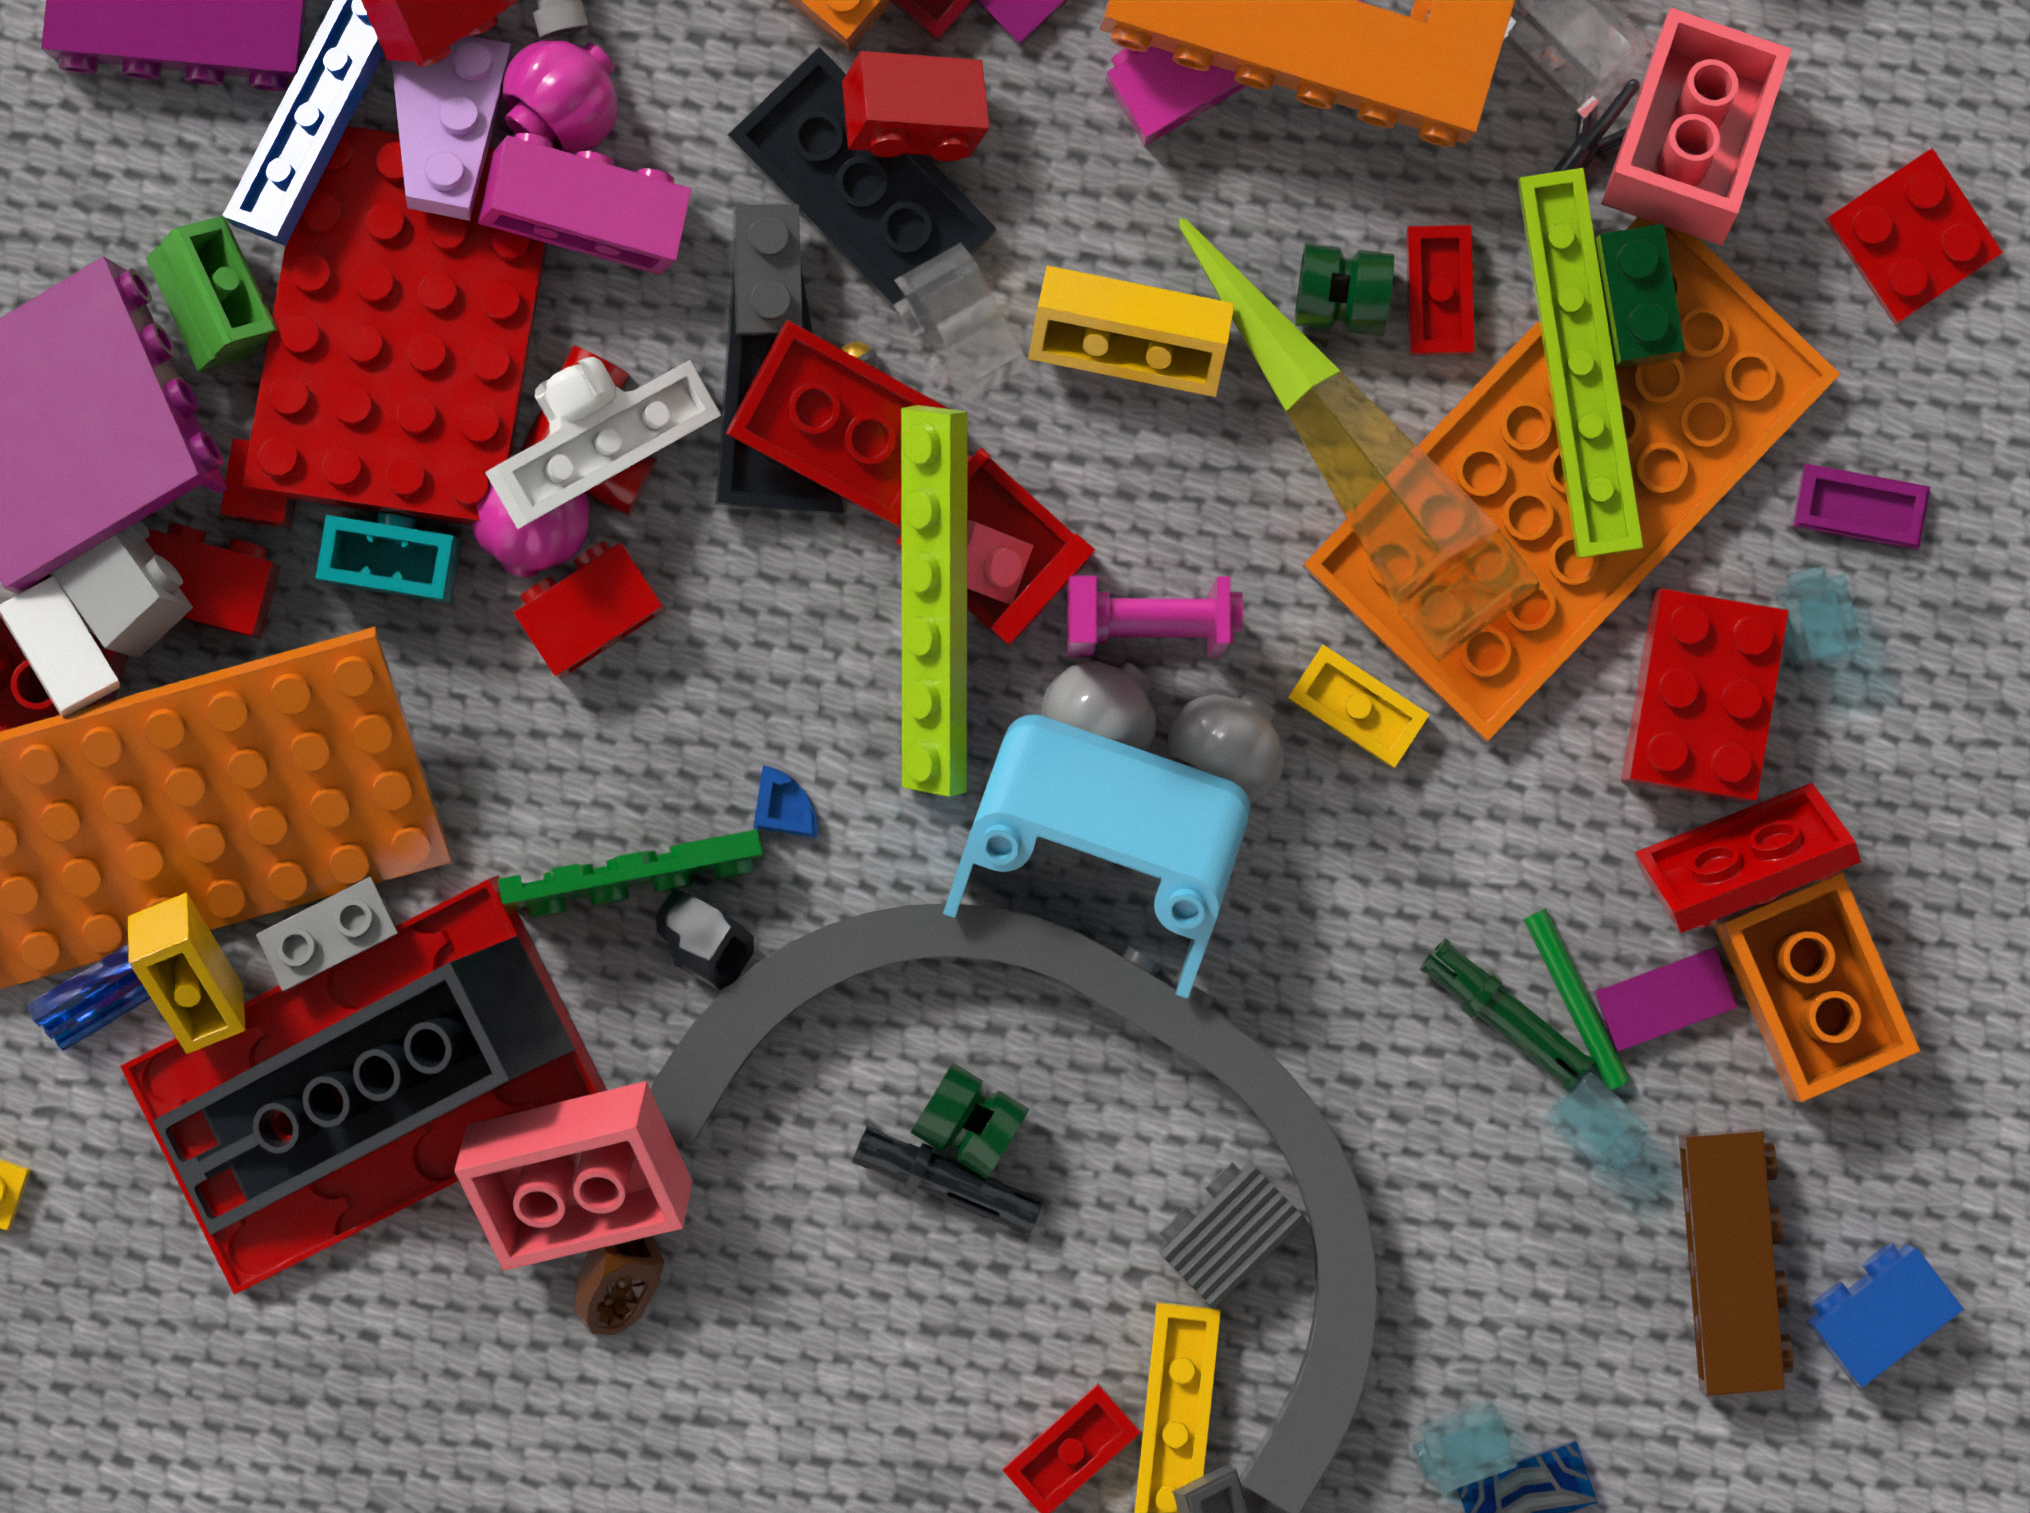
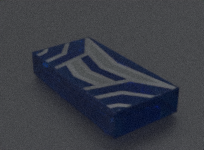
[1454,1440,1598,1513]

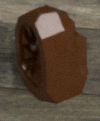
[574,1236,665,1335]

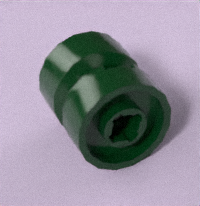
[1294,243,1394,336]
[910,1062,1030,1179]

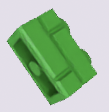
[146,216,278,372]

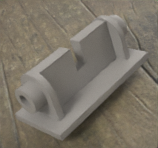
[255,877,399,992]

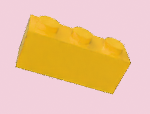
[1028,265,1234,397]

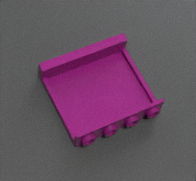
[41,0,307,92]
[0,256,227,594]

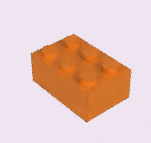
[1713,872,1920,1102]

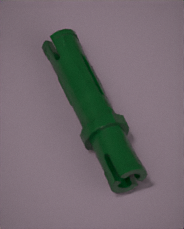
[1419,938,1594,1091]

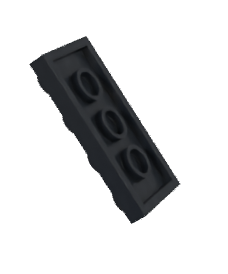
[728,47,996,320]

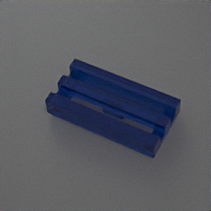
[27,944,151,1051]

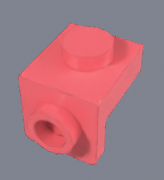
[967,520,1034,605]

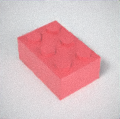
[1601,7,1792,246]
[454,1081,693,1271]

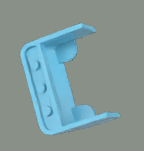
[943,715,1251,999]

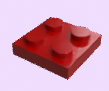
[1824,148,2003,325]

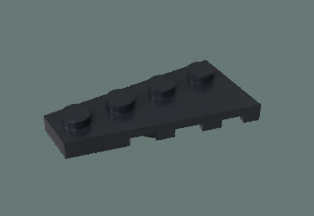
[715,252,844,515]

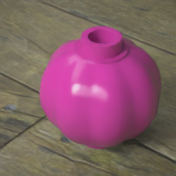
[503,40,618,154]
[471,482,590,577]

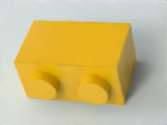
[128,892,245,1054]

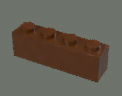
[1678,1129,1793,1396]

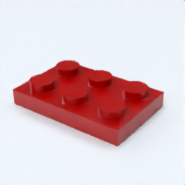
[725,320,949,525]
[1635,782,1861,934]

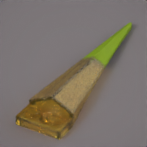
[1179,218,1540,662]

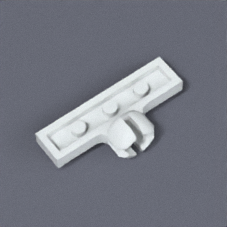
[485,357,721,529]

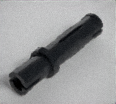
[851,1125,1044,1237]

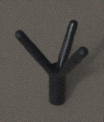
[1551,65,1640,173]

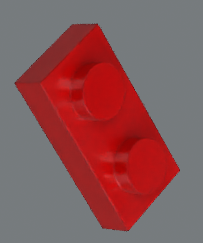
[1406,225,1474,356]
[1002,1382,1141,1513]

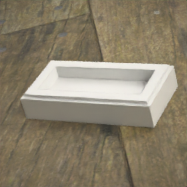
[0,576,120,718]

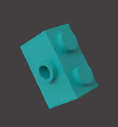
[315,513,462,605]

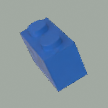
[1805,1243,1964,1388]

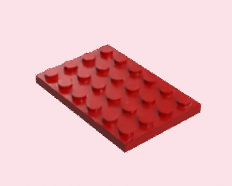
[242,126,547,525]

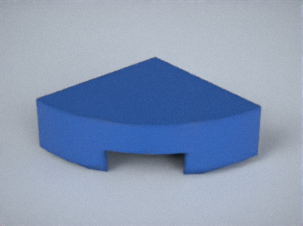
[753,765,818,838]

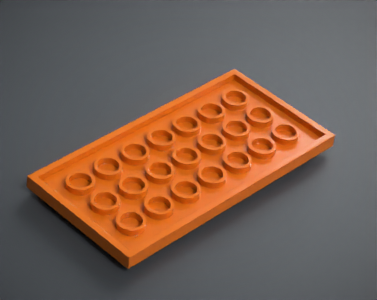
[1302,217,1840,742]
[0,627,451,989]

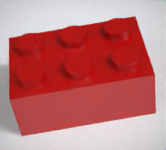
[1621,588,1789,803]

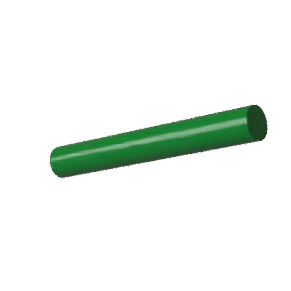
[1523,908,1631,1091]

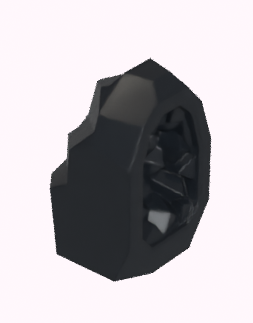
[655,888,754,990]

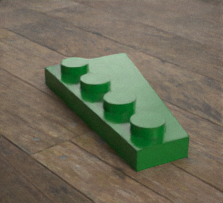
[498,829,766,920]

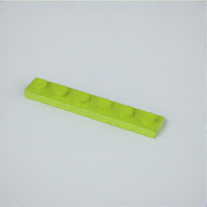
[1517,168,1643,559]
[901,405,967,797]

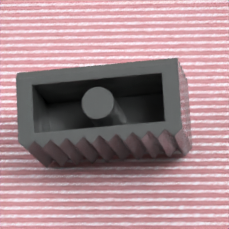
[1158,1161,1306,1309]

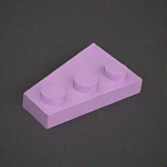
[391,36,512,220]

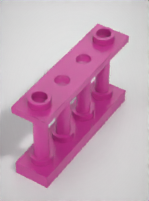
[1067,576,1243,658]

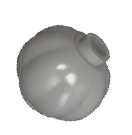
[1041,661,1157,752]
[1167,691,1285,804]

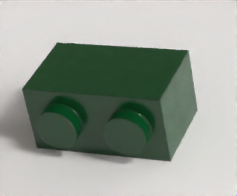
[1595,223,1685,370]

